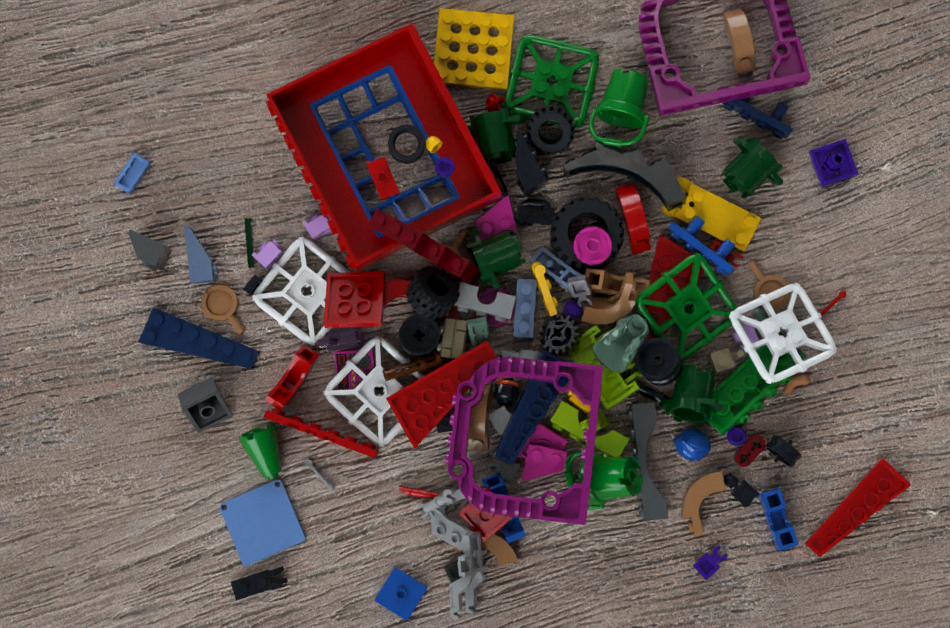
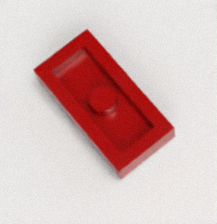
[366,156,400,201]

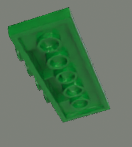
[706,332,806,436]

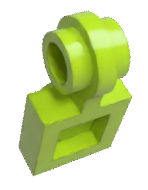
[580,407,609,431]

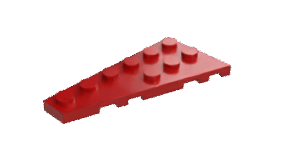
[640,234,704,341]
[386,341,497,449]

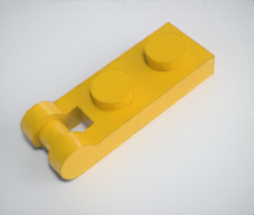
[531,261,559,316]

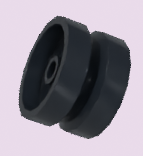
[635,338,683,386]

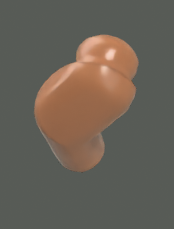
[783,373,810,396]

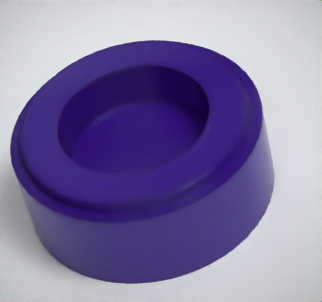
[435,157,455,178]

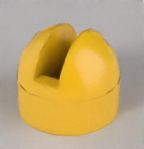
[425,136,443,154]

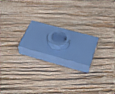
[114,152,151,195]

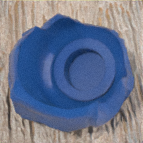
[673,428,711,461]

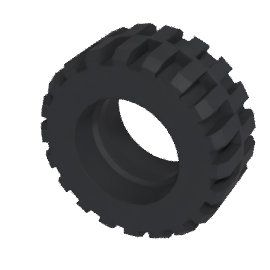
[550,196,624,272]

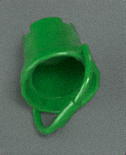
[589,69,649,147]
[565,450,643,510]

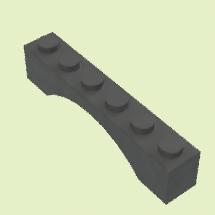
[627,402,668,521]

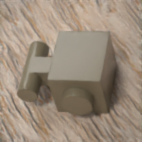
[707,348,745,373]

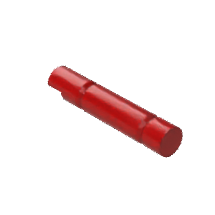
[399,485,439,499]

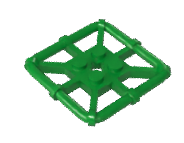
[504,34,600,128]
[635,253,737,361]

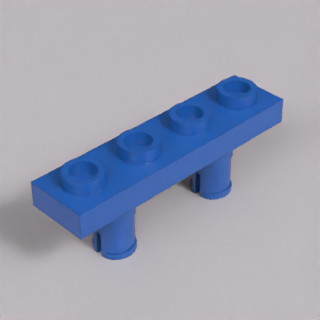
[668,216,735,276]

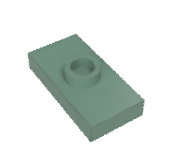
[467,316,492,349]

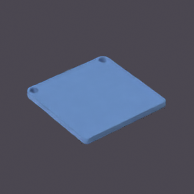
[220,480,306,566]

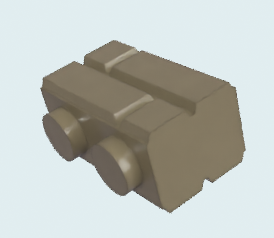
[437,318,468,359]

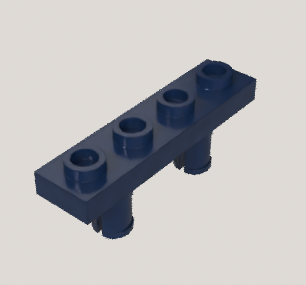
[722,97,793,139]

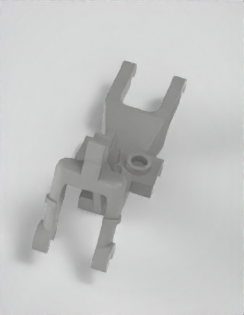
[417,488,488,620]

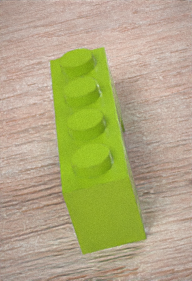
[549,401,629,457]

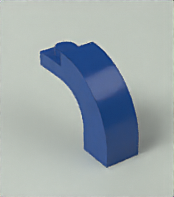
[482,472,526,543]

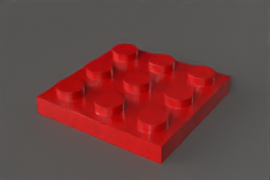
[323,271,386,328]

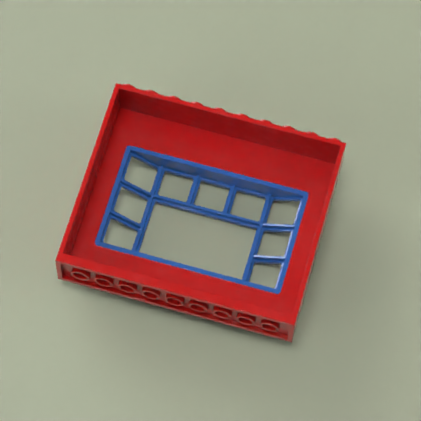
[266,23,502,272]

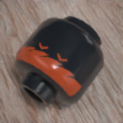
[493,378,519,406]

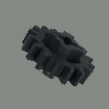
[539,314,582,357]

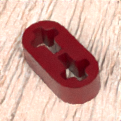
[734,435,766,467]

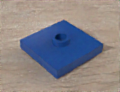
[374,567,428,621]

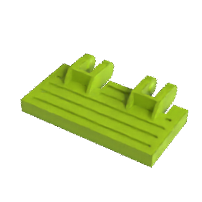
[568,325,642,410]

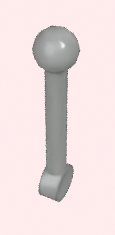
[305,459,335,491]

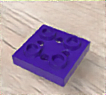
[808,139,858,187]

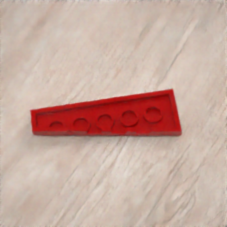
[264,408,379,458]
[804,458,911,557]

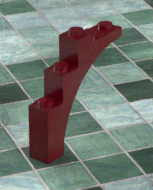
[367,208,480,285]

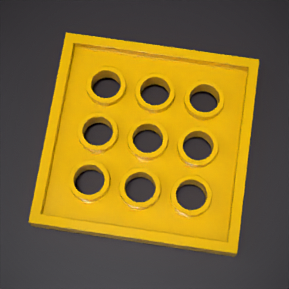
[434,8,514,90]

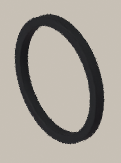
[487,162,508,197]

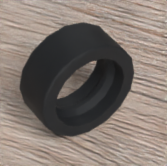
[388,124,425,164]

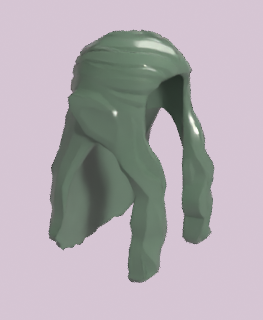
[593,314,649,372]

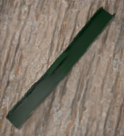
[245,218,255,268]

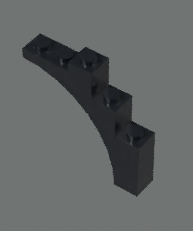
[563,136,686,212]

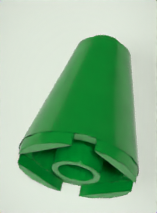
[238,423,281,480]

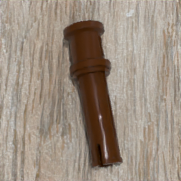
[382,351,442,381]

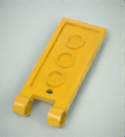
[661,176,761,253]

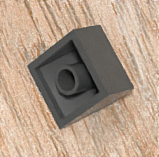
[128,230,172,272]
[178,377,233,433]

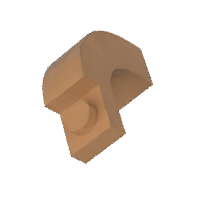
[585,268,652,299]
[581,272,636,324]
[468,382,493,451]
[681,471,726,536]

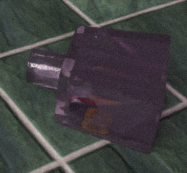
[317,327,365,353]

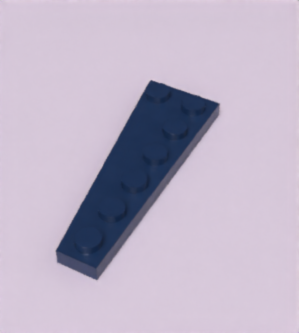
[138,307,260,369]
[493,350,569,465]

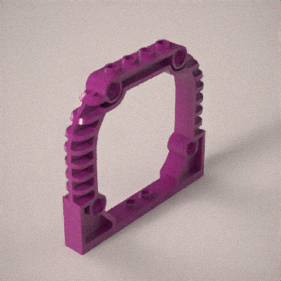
[638,0,810,116]
[445,357,603,525]

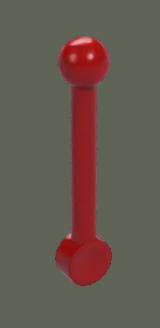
[819,291,846,319]

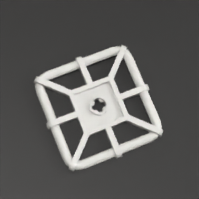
[252,237,350,346]
[729,283,837,384]
[323,335,425,447]

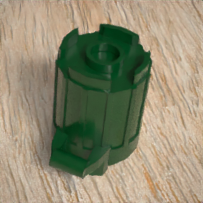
[467,108,525,164]
[720,136,783,199]
[466,228,526,291]
[659,365,723,423]

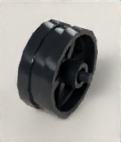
[765,435,802,468]

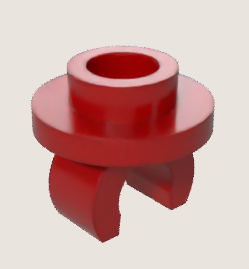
[485,94,505,112]

